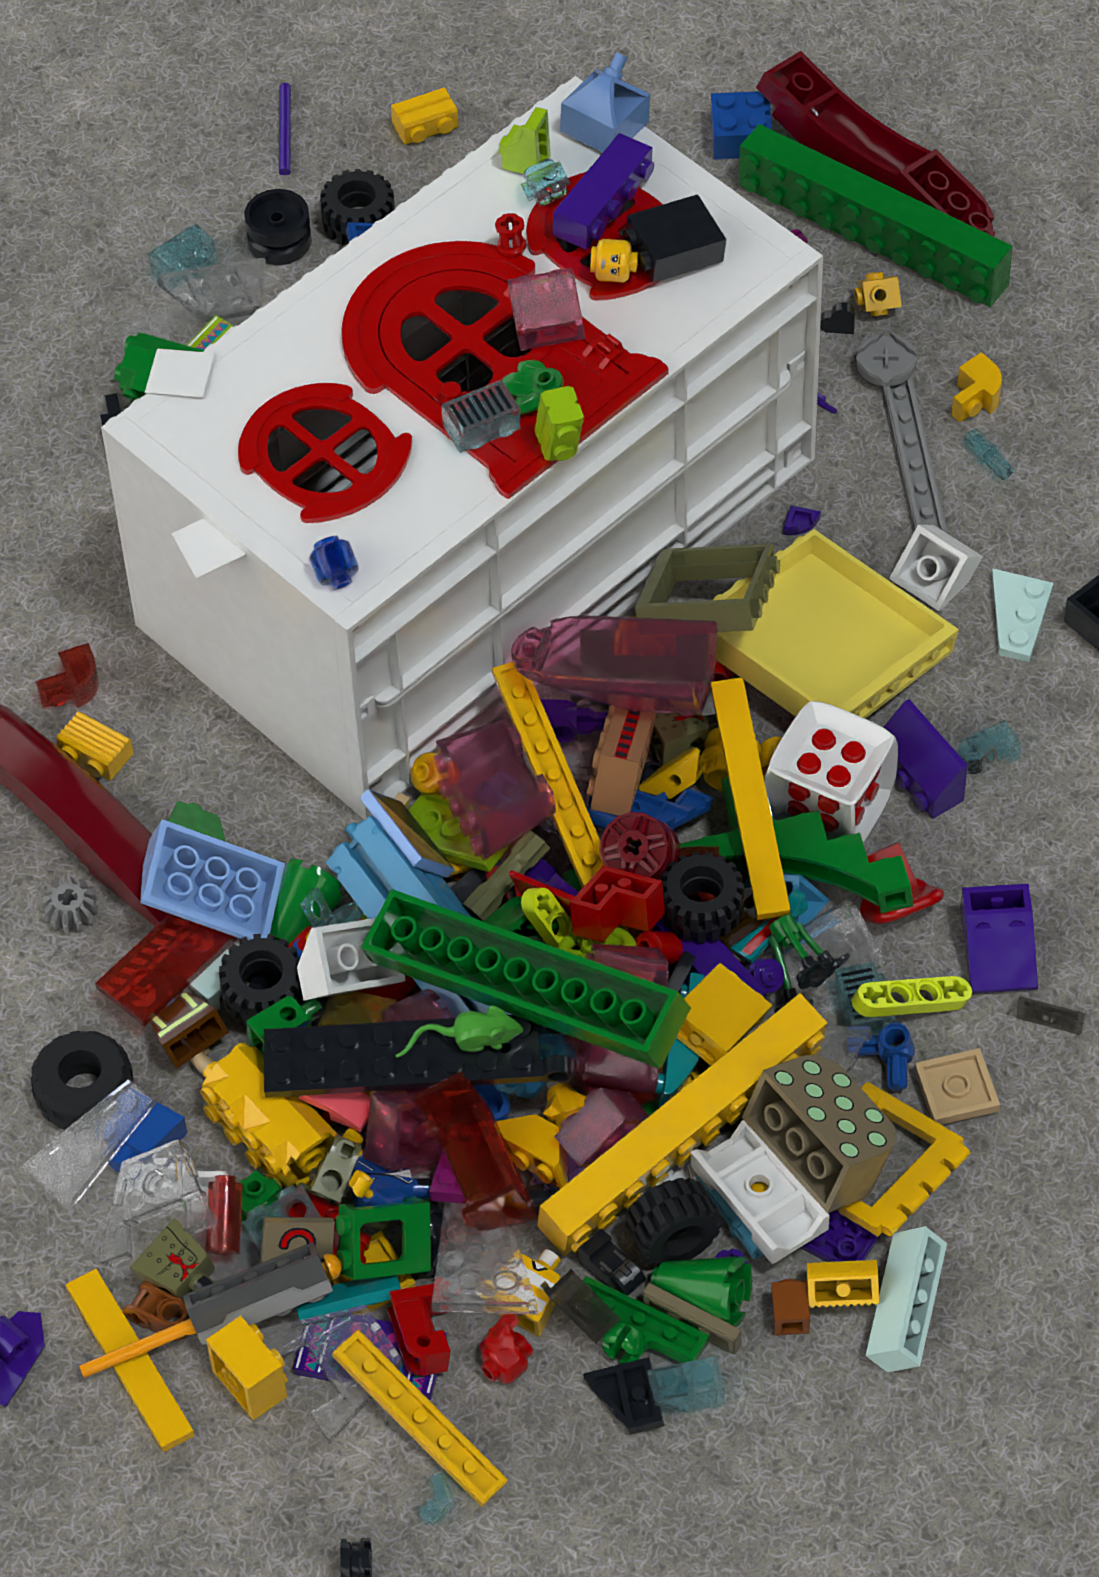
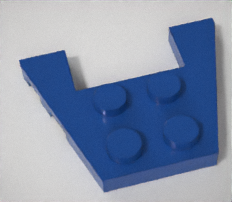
[587,788,714,829]

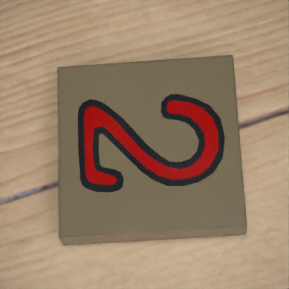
[260,1217,335,1281]

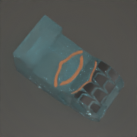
[958,720,1021,774]

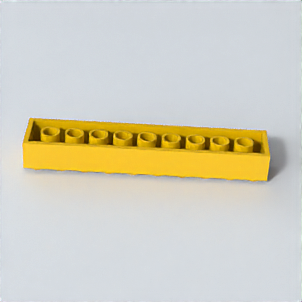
[537,993,828,1257]

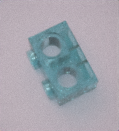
[149,224,217,292]
[242,1185,322,1253]

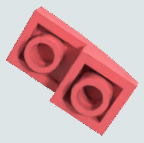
[299,1092,376,1132]

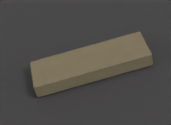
[643,1283,742,1354]

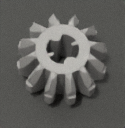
[41,877,98,935]

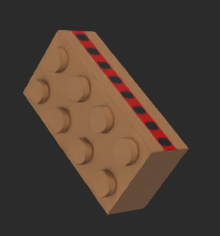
[587,688,659,816]

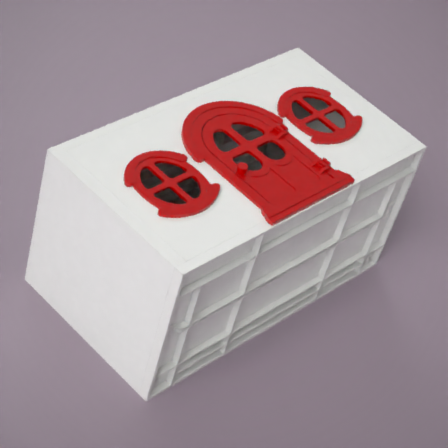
[101,76,823,820]

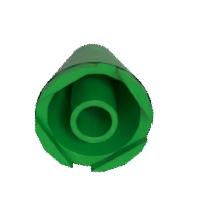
[270,858,347,945]
[651,1256,753,1327]

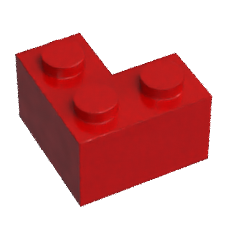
[570,865,665,943]

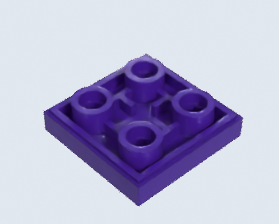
[800,1210,883,1262]

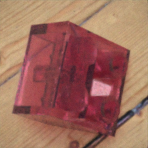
[507,268,586,351]

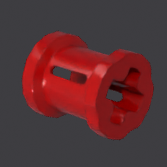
[495,213,526,257]

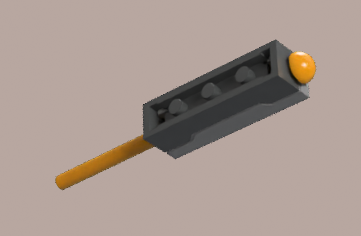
[79,1242,342,1378]

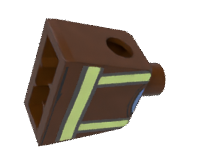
[149,992,229,1069]

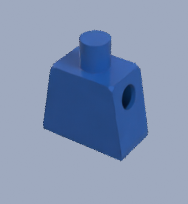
[107,1088,187,1174]

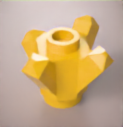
[543,1083,595,1136]

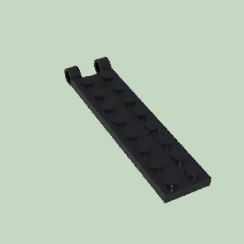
[264,1015,572,1098]

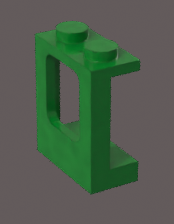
[336,1196,431,1280]

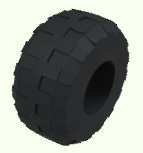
[31,1030,134,1132]

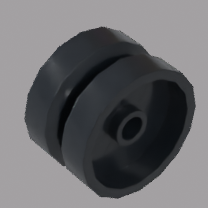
[244,189,312,265]

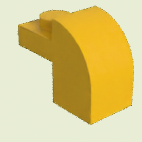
[951,352,1002,422]

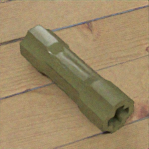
[463,829,550,921]

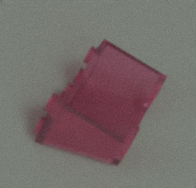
[434,718,556,861]

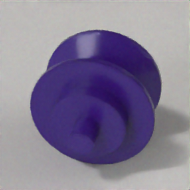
[747,959,784,993]

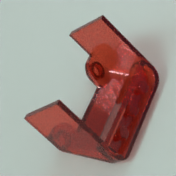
[412,1071,538,1232]

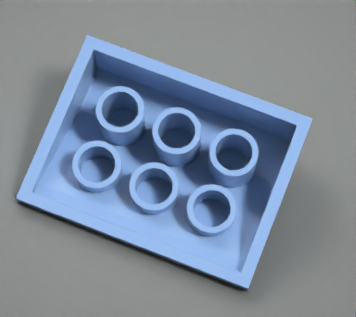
[140,819,285,940]

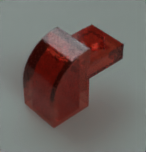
[36,643,99,708]

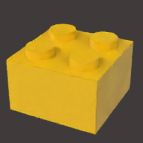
[206,1315,288,1420]

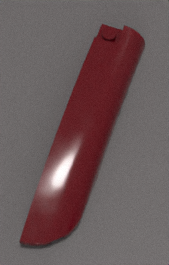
[0,705,187,938]

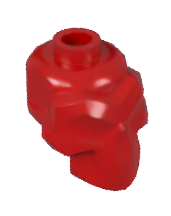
[479,1309,533,1384]

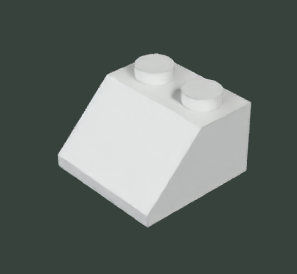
[889,525,983,611]

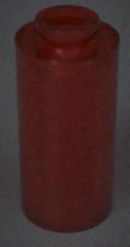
[205,1175,243,1255]

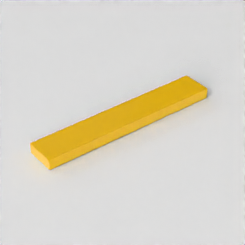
[65,1268,195,1453]
[332,1329,508,1507]

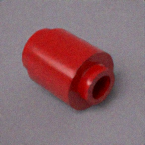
[636,931,683,965]

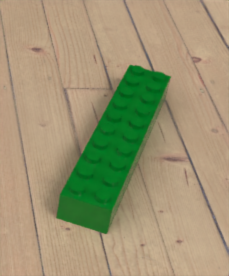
[739,124,1013,308]
[361,889,691,1069]

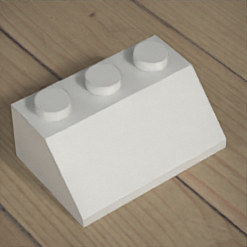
[297,918,406,1001]

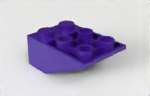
[960,883,1038,993]

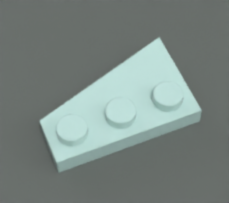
[992,568,1053,662]

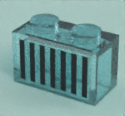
[442,380,520,453]
[834,961,896,1037]

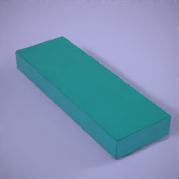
[296,1275,401,1322]

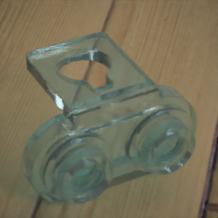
[301,887,363,928]

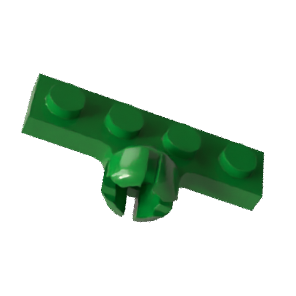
[568,1276,710,1368]

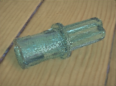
[963,428,1014,480]

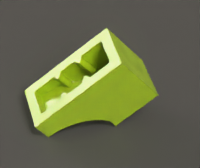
[498,107,551,178]

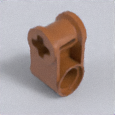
[123,1281,190,1341]

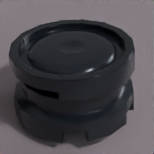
[340,1538,372,1577]

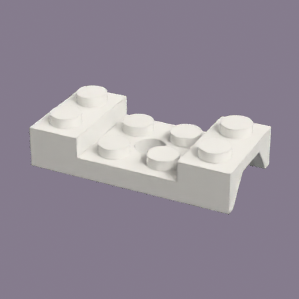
[691,1120,829,1265]

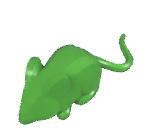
[396,1006,523,1057]

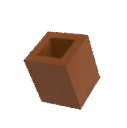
[771,1279,810,1336]

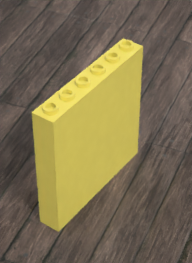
[711,529,959,719]

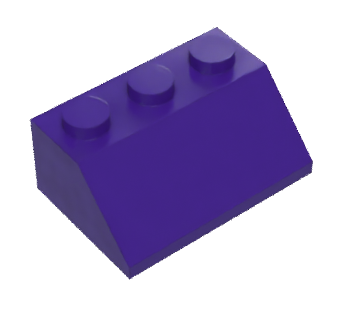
[883,699,968,819]

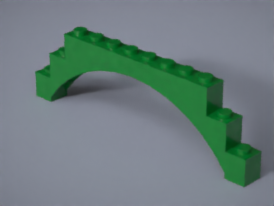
[544,810,914,950]

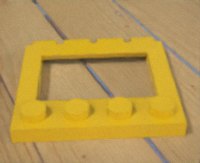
[835,1081,970,1237]

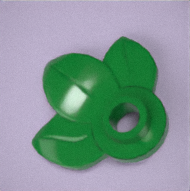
[499,360,564,415]

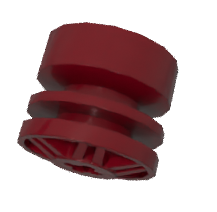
[600,812,681,880]

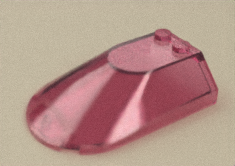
[511,616,718,716]

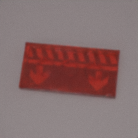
[95,914,237,1027]

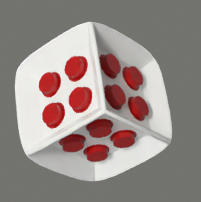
[764,701,898,842]

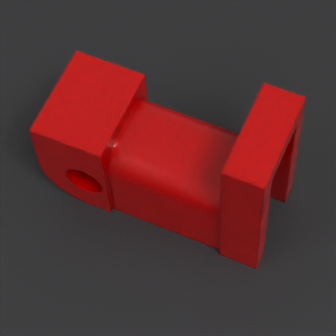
[387,1281,451,1376]

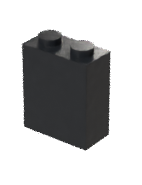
[623,194,727,283]

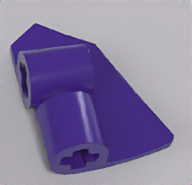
[0,1311,45,1407]

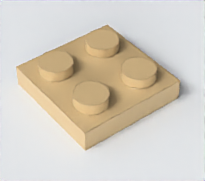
[914,1048,1000,1125]

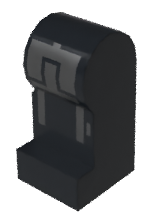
[579,1229,646,1296]

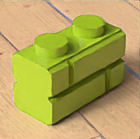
[535,386,584,461]

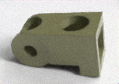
[307,1134,362,1205]

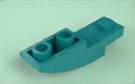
[654,973,704,1107]

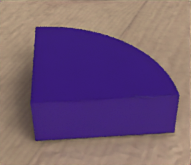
[783,505,821,535]

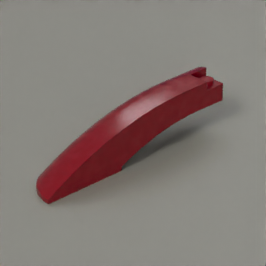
[756,51,995,237]

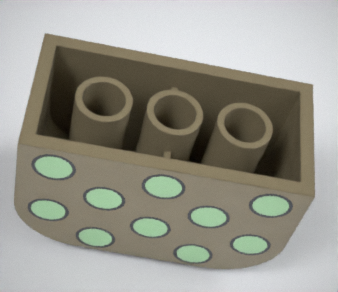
[742,1055,897,1213]

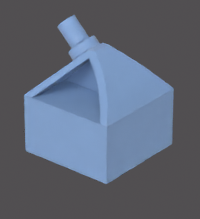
[560,52,650,153]

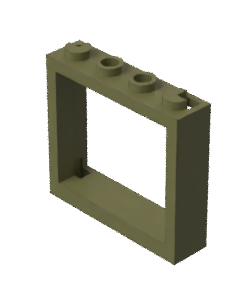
[635,543,780,636]

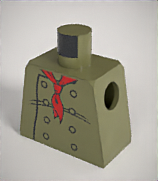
[650,701,718,766]
[130,1218,215,1301]

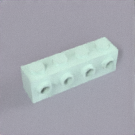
[866,1226,947,1372]

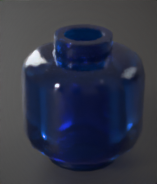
[309,536,359,589]

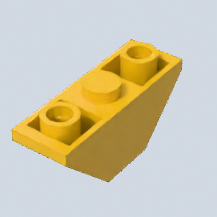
[485,1114,568,1189]

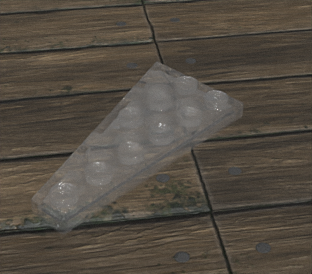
[432,1148,539,1315]

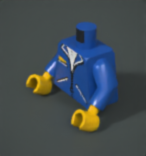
[343,1128,431,1207]

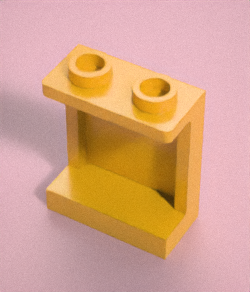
[676,963,772,1066]

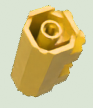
[200,1042,337,1189]

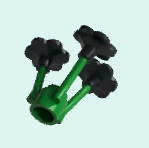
[768,914,850,1013]

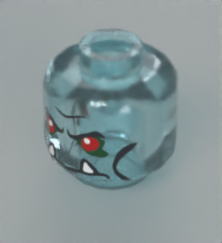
[520,158,571,206]

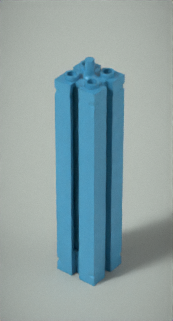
[326,816,577,1100]

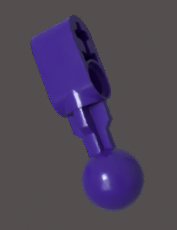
[515,699,609,743]

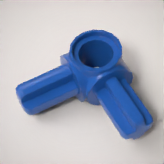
[847,1022,915,1092]

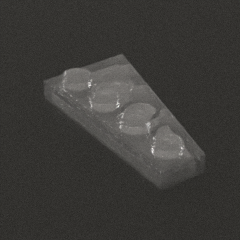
[19,1080,157,1210]

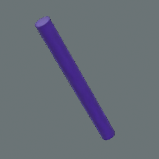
[279,83,291,175]

